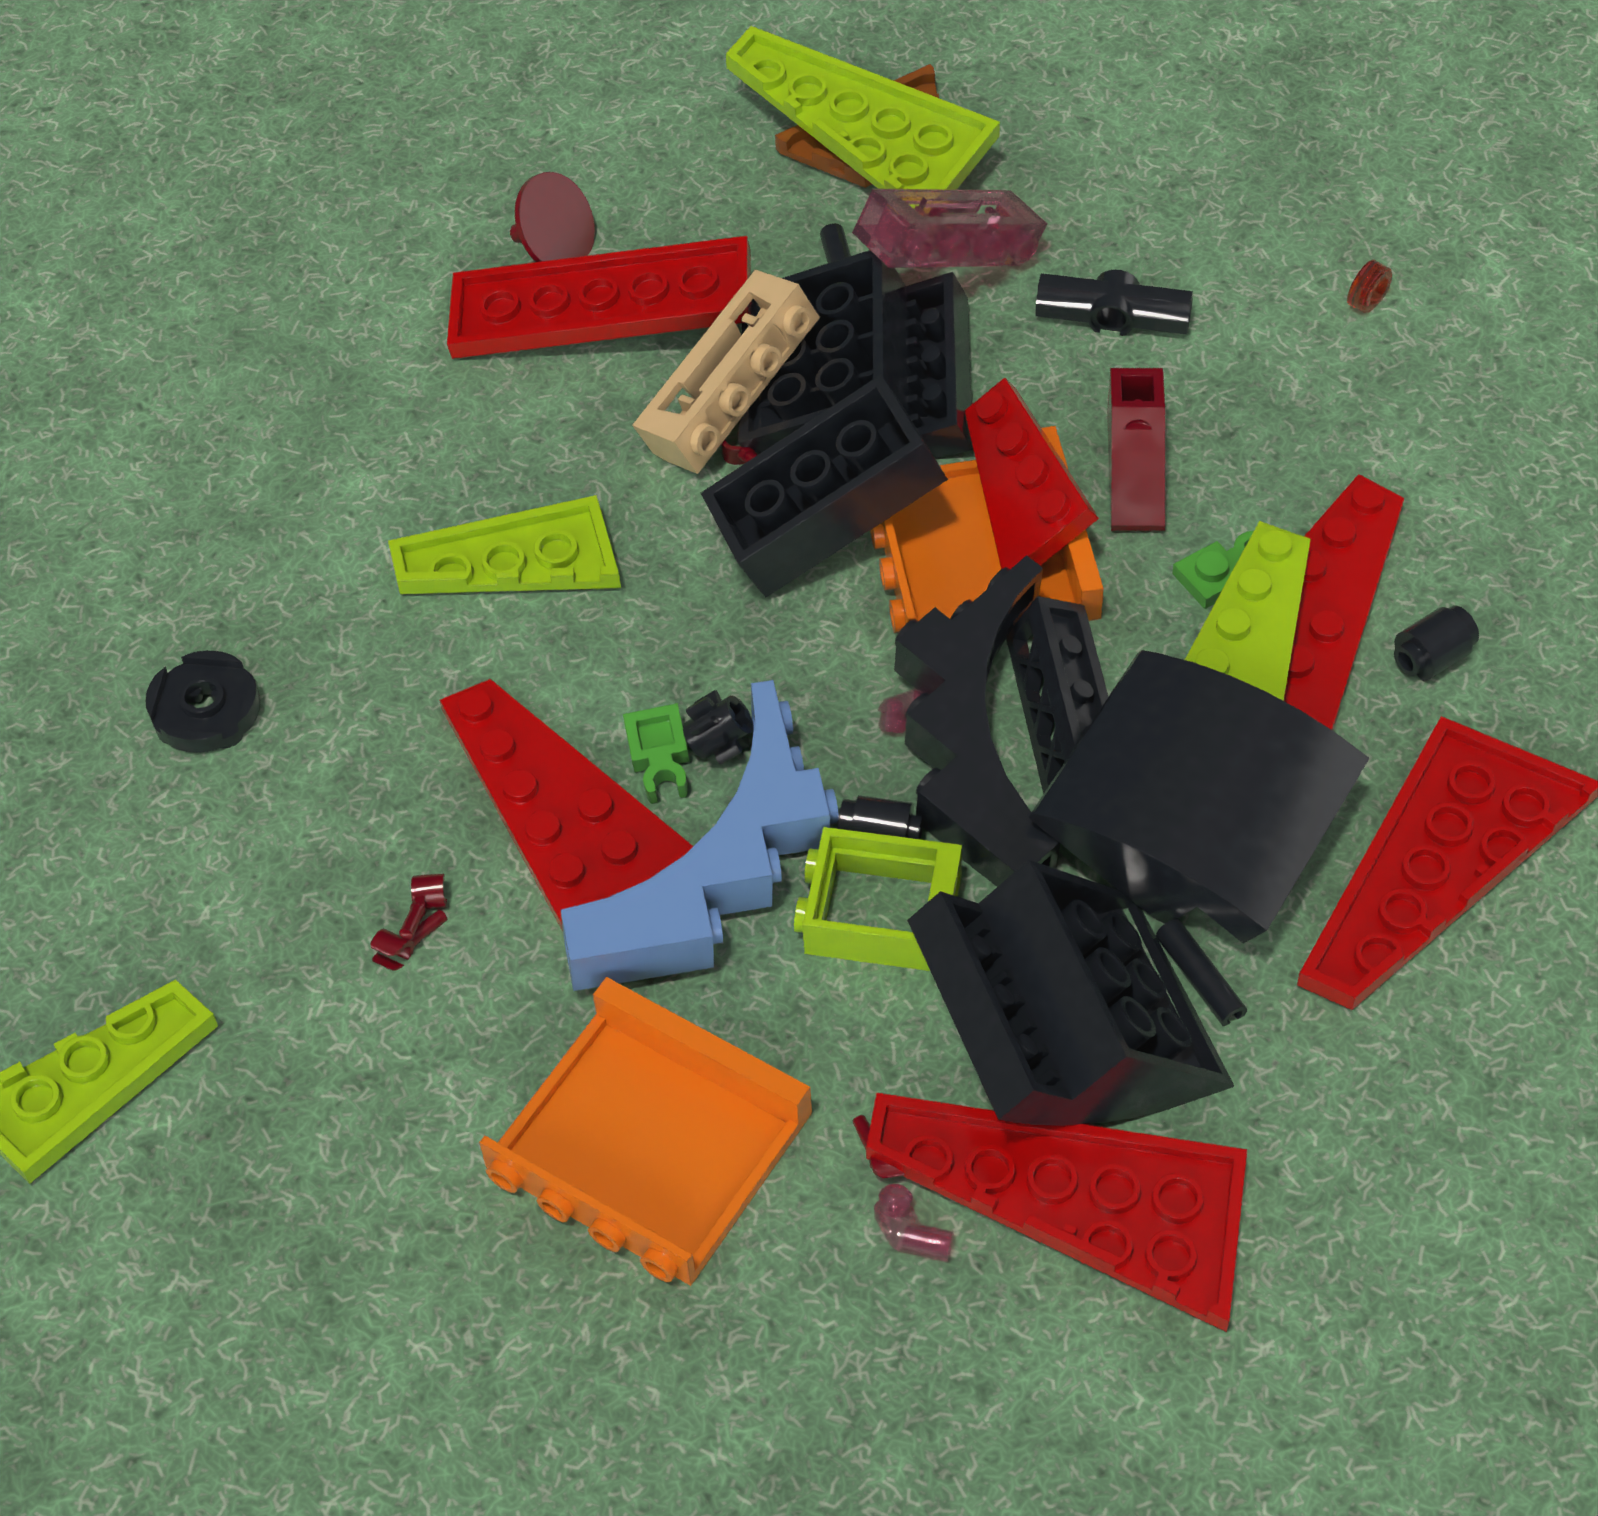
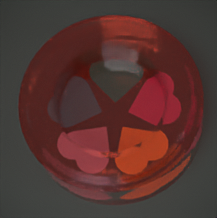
[1347,259,1392,313]

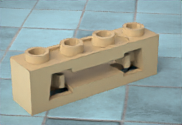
[632,270,820,474]

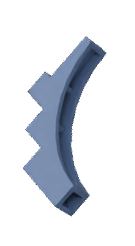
[561,680,839,991]

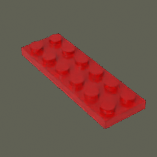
[447,236,751,359]

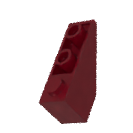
[1107,368,1165,531]

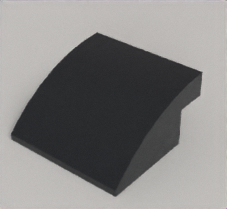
[738,246,973,459]
[1028,650,1370,944]
[907,860,1234,1126]

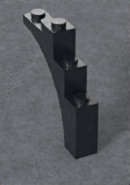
[894,555,1060,887]

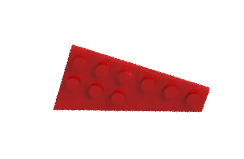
[1284,474,1404,731]
[440,679,693,931]
[1297,716,1598,1010]
[866,1092,1247,1332]

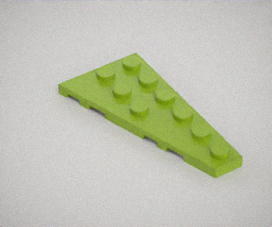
[726,26,1000,227]

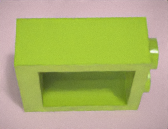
[794,827,962,971]

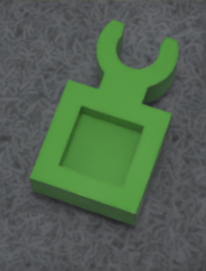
[1172,531,1254,609]
[623,703,689,804]

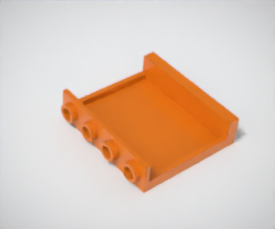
[870,426,1104,633]
[479,977,812,1286]

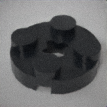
[145,650,260,753]

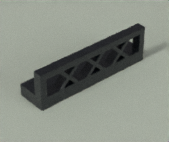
[1006,596,1109,794]

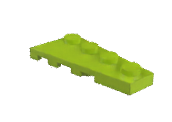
[388,495,621,594]
[1185,521,1311,701]
[0,979,218,1184]

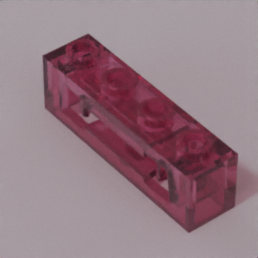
[852,189,1048,268]

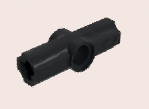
[1035,270,1193,336]

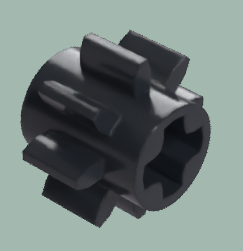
[683,690,753,765]

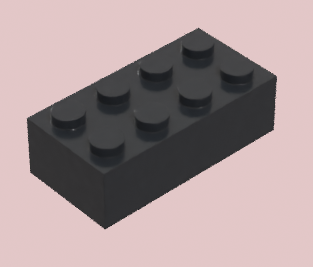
[701,375,948,598]

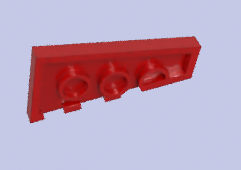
[965,378,1099,569]

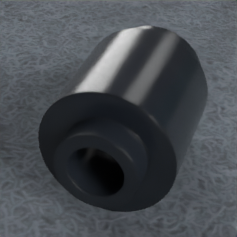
[1394,605,1479,681]
[837,795,923,840]

